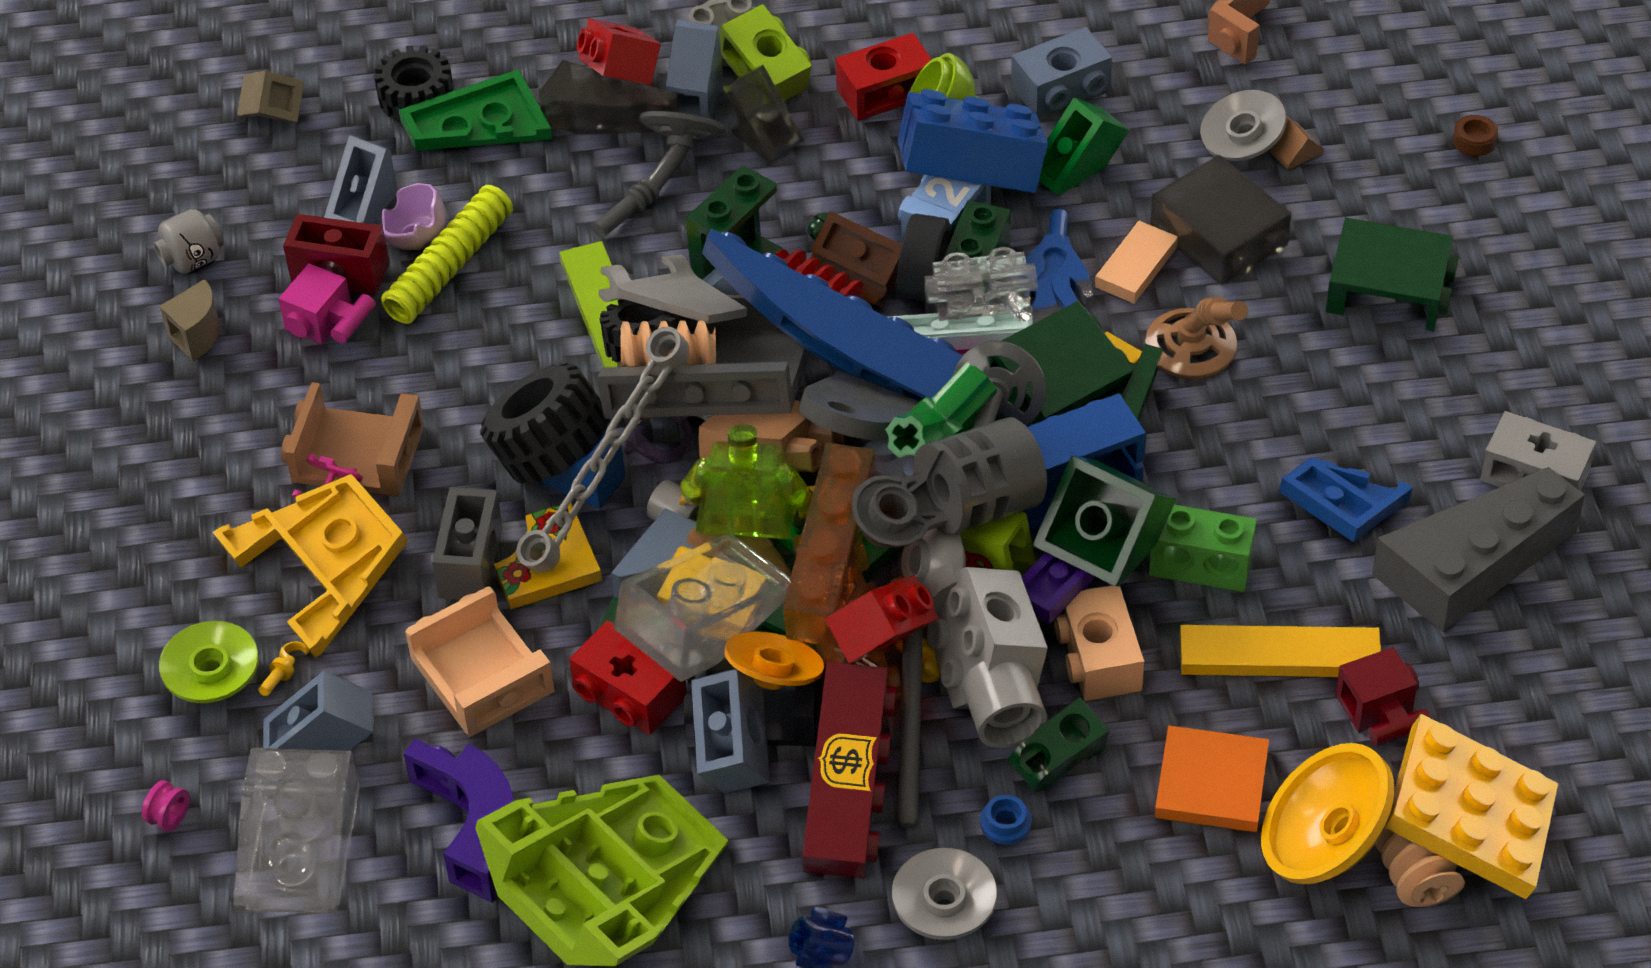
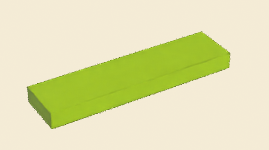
[559,241,618,368]

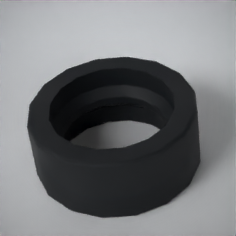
[897,213,951,303]

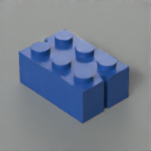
[897,89,1048,193]
[1022,394,1146,536]

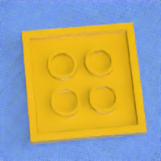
[1385,714,1558,899]

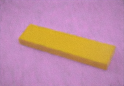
[1180,625,1381,677]

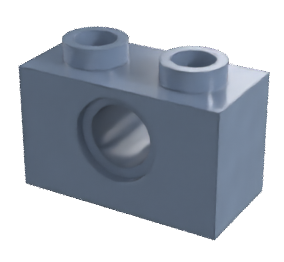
[1011,27,1112,117]
[691,669,770,794]

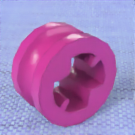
[142,780,190,832]

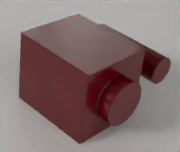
[1335,647,1431,747]

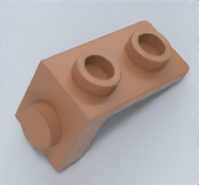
[1207,0,1270,65]

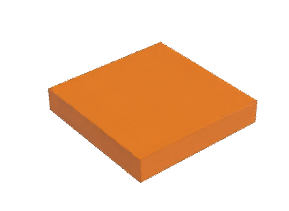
[1154,725,1269,832]

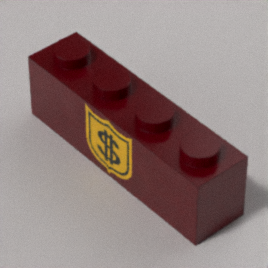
[802,662,897,879]

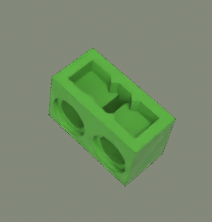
[1149,505,1257,592]

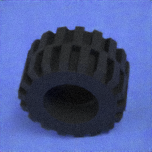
[480,363,610,484]

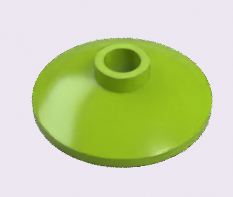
[159,621,259,703]

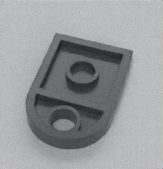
[799,371,920,440]

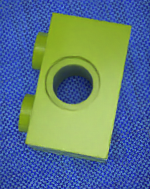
[720,4,812,111]

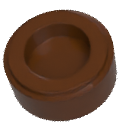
[1453,115,1498,157]

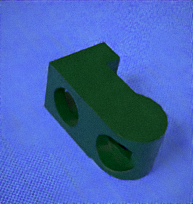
[1008,697,1110,792]

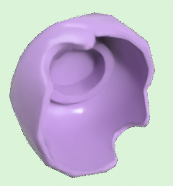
[382,183,447,250]

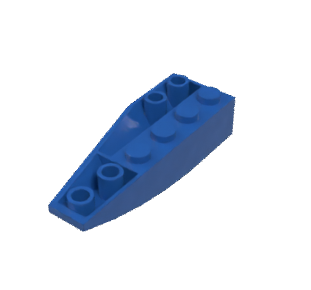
[702,229,963,401]

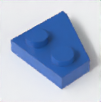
[1279,457,1413,543]

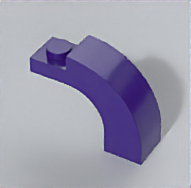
[404,739,514,903]

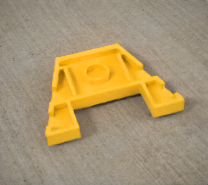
[213,474,408,658]

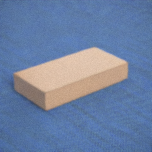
[1095,221,1178,304]

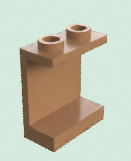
[281,382,424,496]

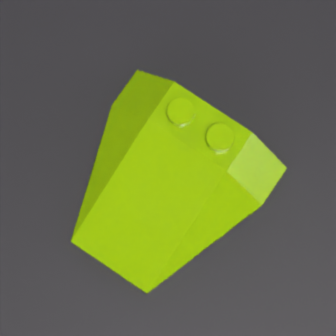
[475,775,728,966]

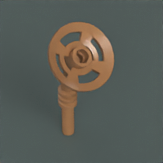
[1145,297,1248,379]

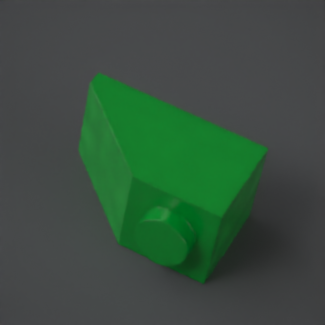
[1039,98,1130,195]

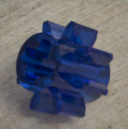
[788,906,855,968]

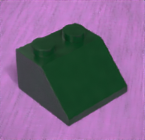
[1033,455,1176,587]

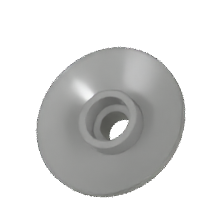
[1200,90,1287,161]
[892,848,997,940]

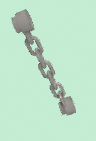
[516,326,689,573]

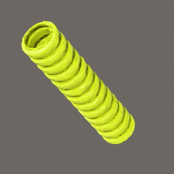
[381,185,513,324]

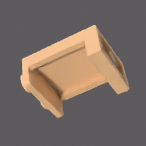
[405,586,555,738]

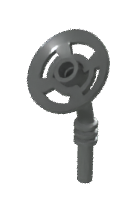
[592,111,726,238]
[952,341,1046,429]

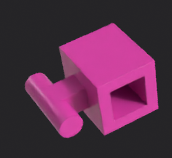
[278,263,376,344]

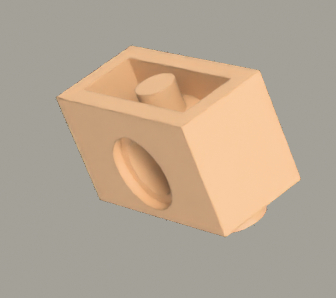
[1054,585,1144,701]

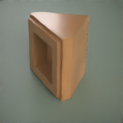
[1268,116,1324,170]

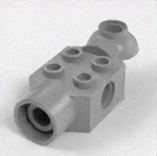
[901,528,1048,748]

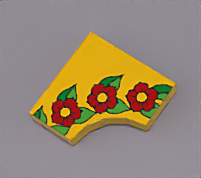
[494,503,602,610]

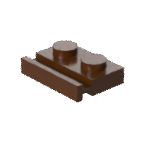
[811,211,902,308]

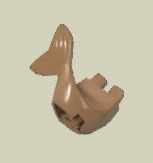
[686,400,845,605]

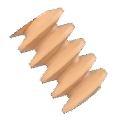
[620,320,716,367]
[1375,828,1465,907]

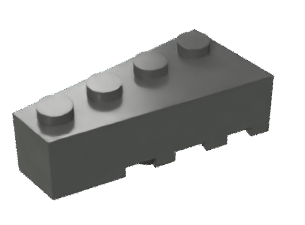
[1372,467,1585,632]

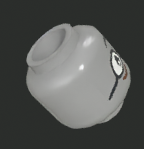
[153,209,224,274]

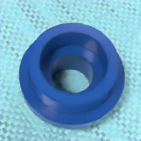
[980,795,1032,845]

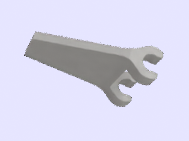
[599,254,747,324]

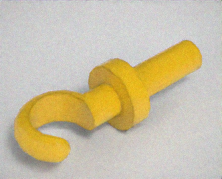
[258,641,309,696]

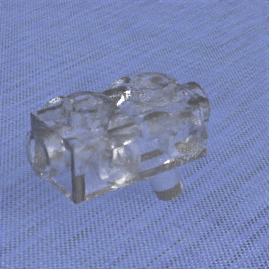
[924,247,1037,322]

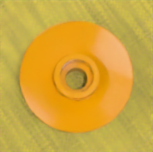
[724,632,824,690]

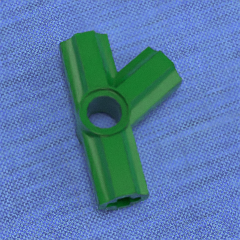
[885,362,997,458]

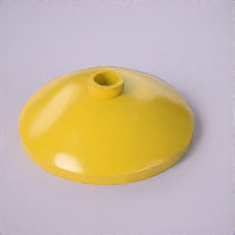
[1261,743,1394,884]

